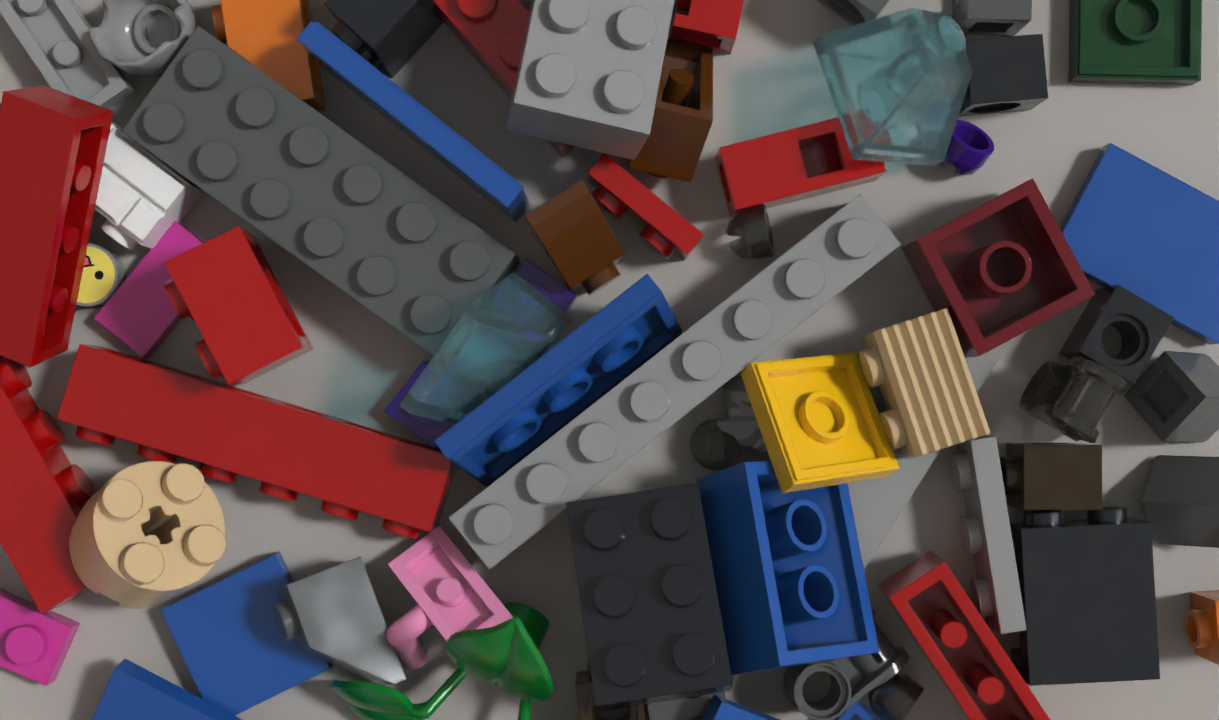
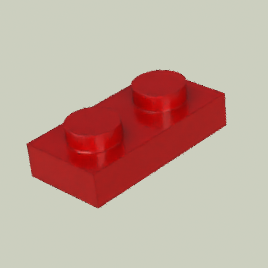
[587,153,704,260]

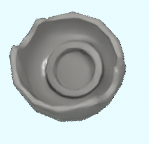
[89,0,196,76]

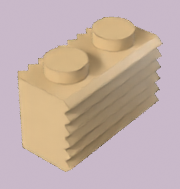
[859,308,991,459]

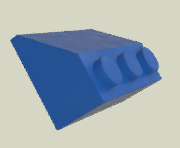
[696,461,880,675]

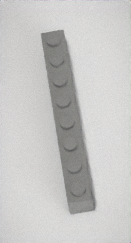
[449,193,901,569]

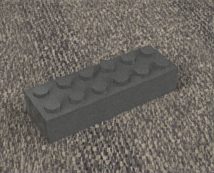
[121,26,520,362]

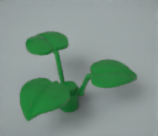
[328,602,554,720]

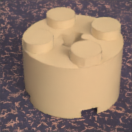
[69,461,226,609]

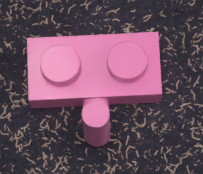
[386,526,513,670]

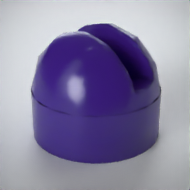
[937,120,994,177]

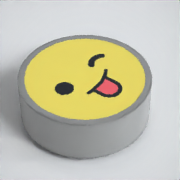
[76,243,125,308]

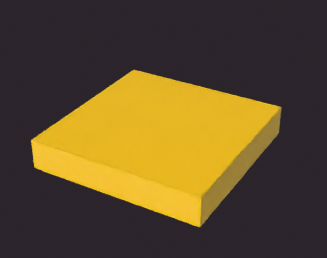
[740,352,900,493]

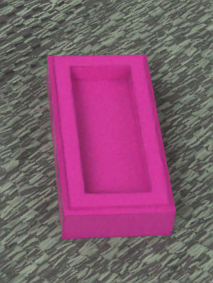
[94,221,205,358]

